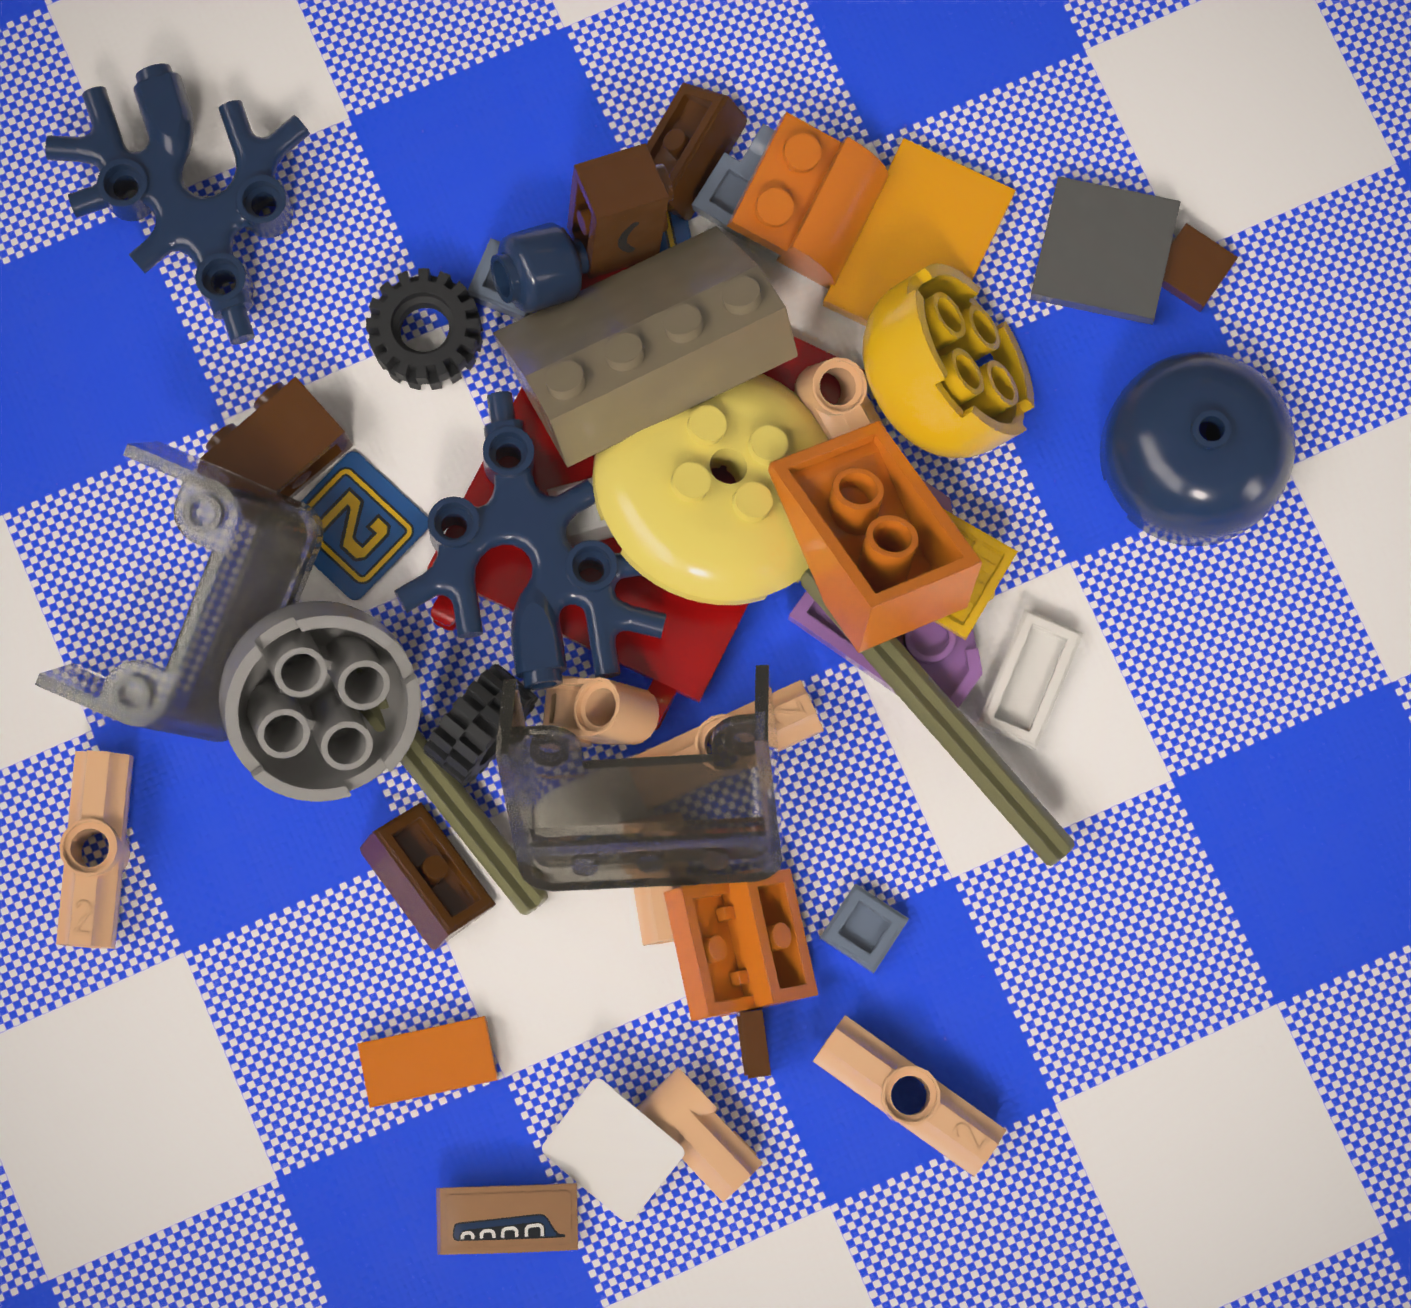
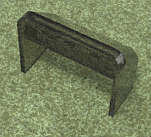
[35,441,324,742]
[495,665,782,892]

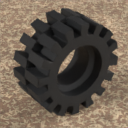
[366,268,483,390]
[423,664,538,786]

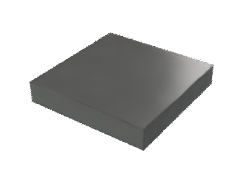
[1030,176,1181,325]

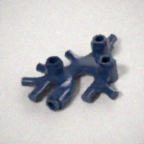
[45,63,310,345]
[394,391,667,690]

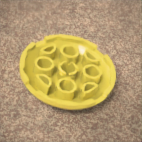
[592,374,829,605]

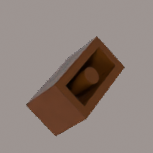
[567,143,674,279]
[199,376,353,528]

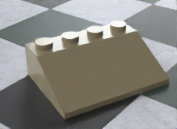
[493,226,798,468]

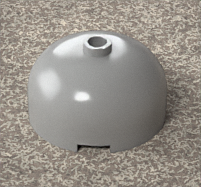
[219,601,421,802]

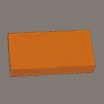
[357,1016,499,1108]

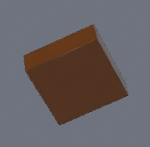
[1162,223,1238,312]
[736,1010,771,1079]

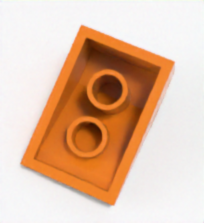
[768,421,982,653]

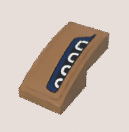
[436,1183,578,1255]

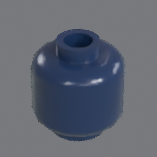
[491,222,589,313]

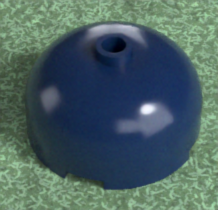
[1099,352,1296,546]

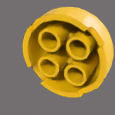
[862,263,1035,458]

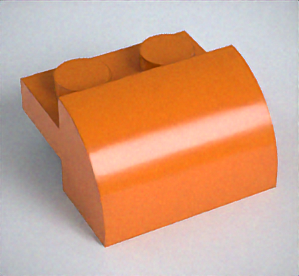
[727,112,889,289]
[664,868,819,1021]

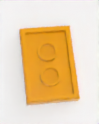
[823,138,1016,326]

